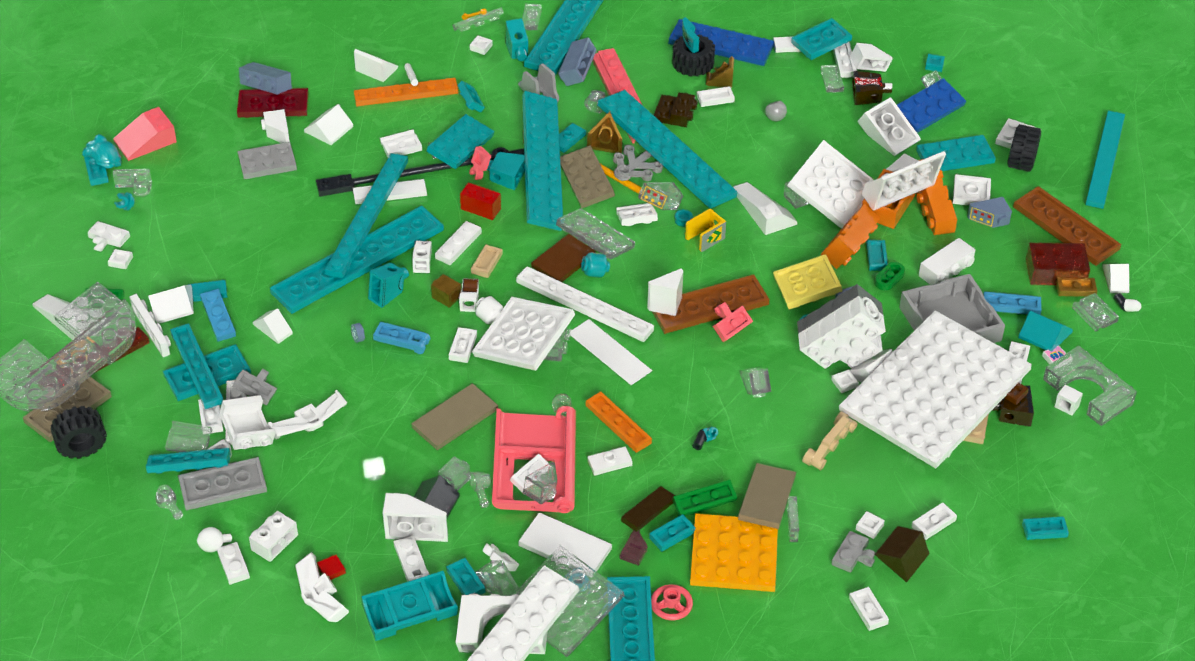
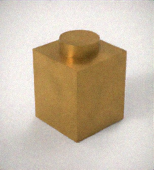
[431,274,461,308]

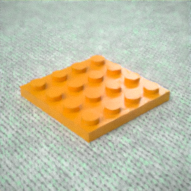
[690,513,778,592]

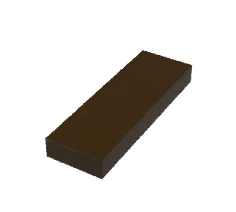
[621,486,675,532]

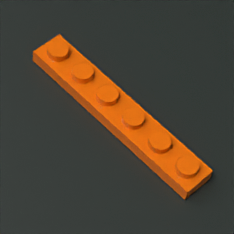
[354,78,458,107]

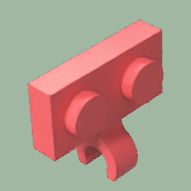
[712,302,753,342]

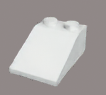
[858,97,921,156]
[383,493,448,542]

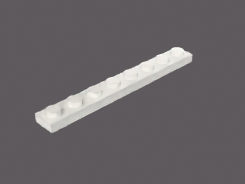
[516,267,654,342]

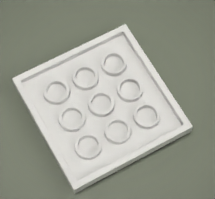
[787,140,873,229]
[472,297,575,371]

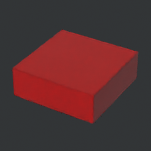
[317,555,346,580]

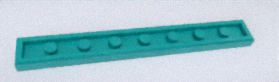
[1086,111,1125,209]

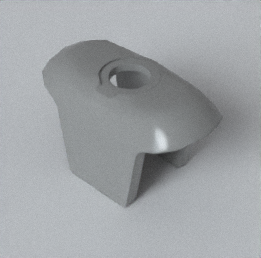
[518,64,559,102]

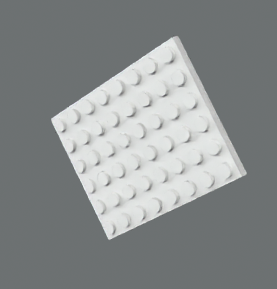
[839,311,1031,469]

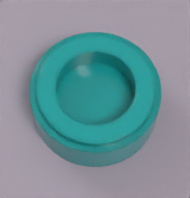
[675,209,693,227]

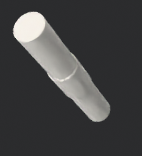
[404,63,418,86]

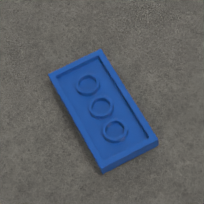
[897,78,966,133]

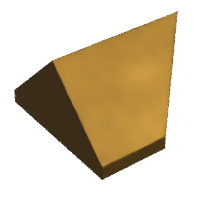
[706,56,734,88]
[587,112,622,153]

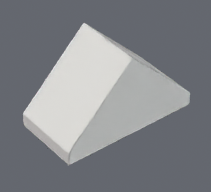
[1103,264,1129,293]
[253,309,293,344]

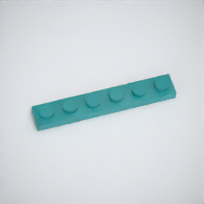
[170,324,223,409]

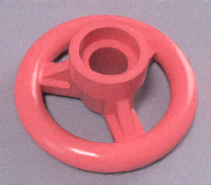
[651,584,693,621]

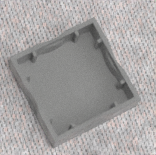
[899,274,1005,343]

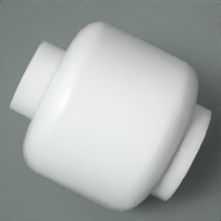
[475,296,503,324]

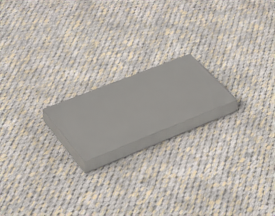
[178,457,267,510]

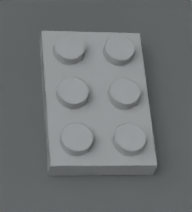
[238,142,297,179]

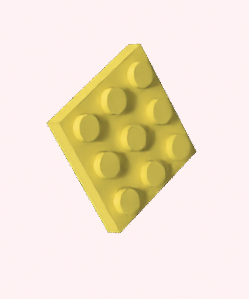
[773,254,842,309]

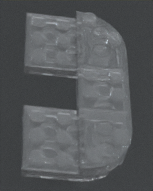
[0,282,136,412]

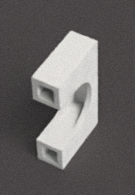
[456,593,548,654]

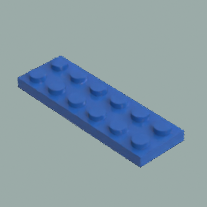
[669,19,774,66]

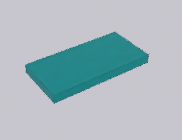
[163,344,251,401]

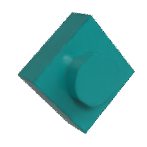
[925,54,945,72]

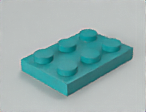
[791,18,852,60]

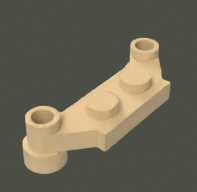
[802,411,858,471]

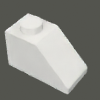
[850,43,893,72]
[261,109,290,143]

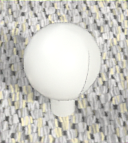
[197,527,232,552]

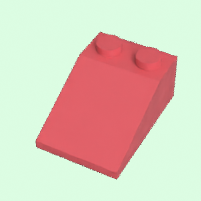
[113,107,177,161]

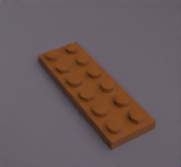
[1013,186,1121,266]
[652,274,770,334]

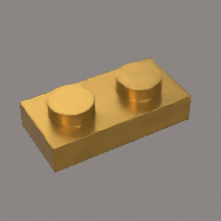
[1056,278,1097,297]

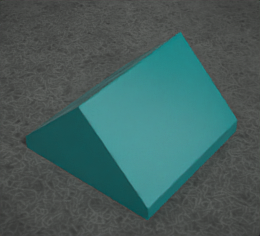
[1019,311,1073,352]

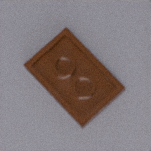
[531,234,596,282]

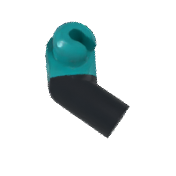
[692,427,719,450]

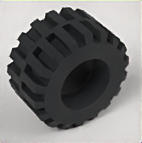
[672,34,715,76]
[1008,124,1041,172]
[51,406,107,459]

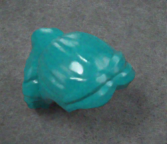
[82,134,121,169]

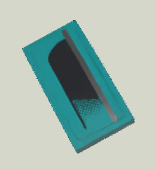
[682,17,699,53]

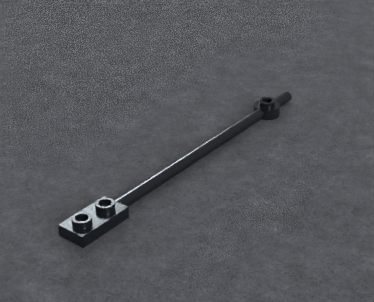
[316,147,524,197]

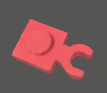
[469,146,491,180]

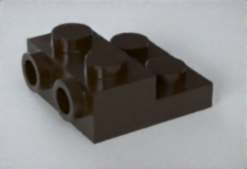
[654,92,698,128]

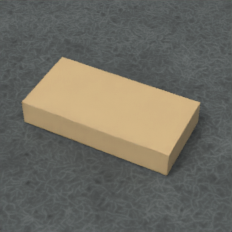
[471,245,503,278]

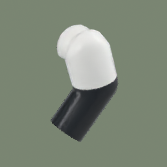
[1113,293,1141,312]

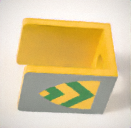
[685,209,726,252]

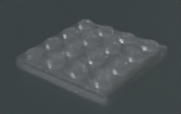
[513,545,625,657]

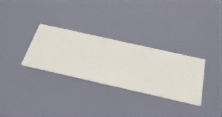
[568,319,652,385]

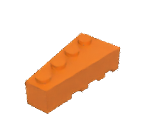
[916,159,957,235]
[820,203,881,269]

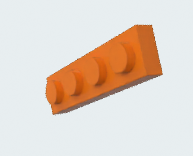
[586,392,652,453]

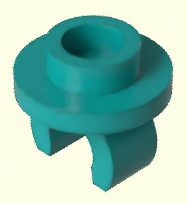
[114,192,134,211]

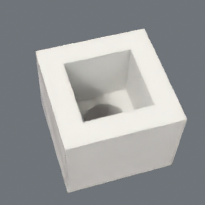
[1055,385,1083,416]

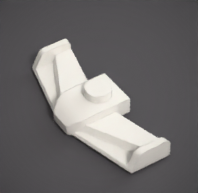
[268,390,347,439]
[295,552,349,622]

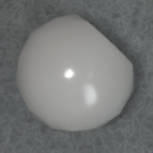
[765,100,787,122]

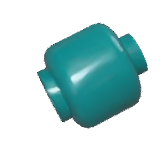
[581,252,610,278]

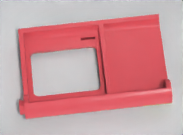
[492,406,576,513]

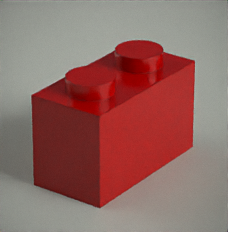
[460,182,501,220]

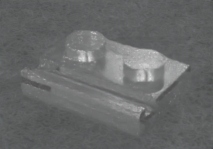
[1072,293,1119,331]
[165,421,213,452]

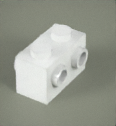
[249,511,298,562]

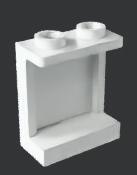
[219,395,276,450]

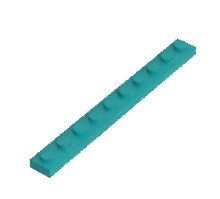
[325,153,408,278]

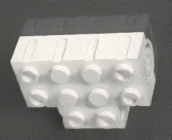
[797,284,886,369]

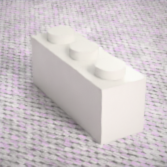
[919,238,975,285]

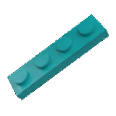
[146,448,231,474]

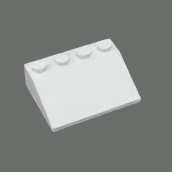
[862,151,946,211]

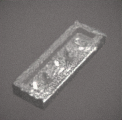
[453,7,504,32]

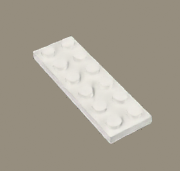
[467,566,580,661]

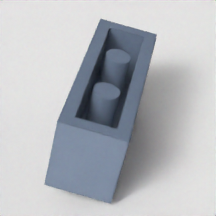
[558,37,597,86]
[239,62,292,94]

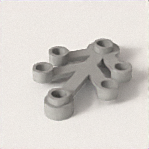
[613,145,663,181]

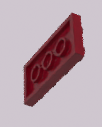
[237,88,309,118]

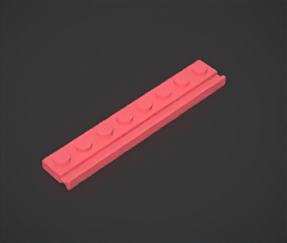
[592,48,643,144]

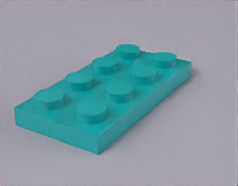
[426,114,495,169]
[916,135,996,171]

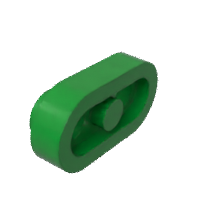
[875,262,905,291]

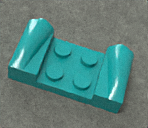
[361,571,458,641]

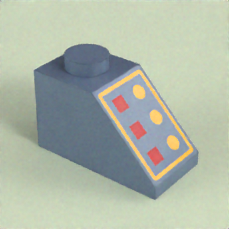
[967,197,1012,228]

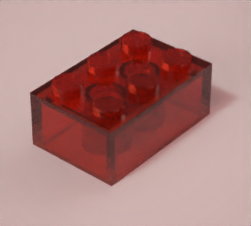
[1026,243,1090,285]

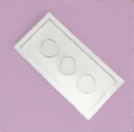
[518,513,612,578]

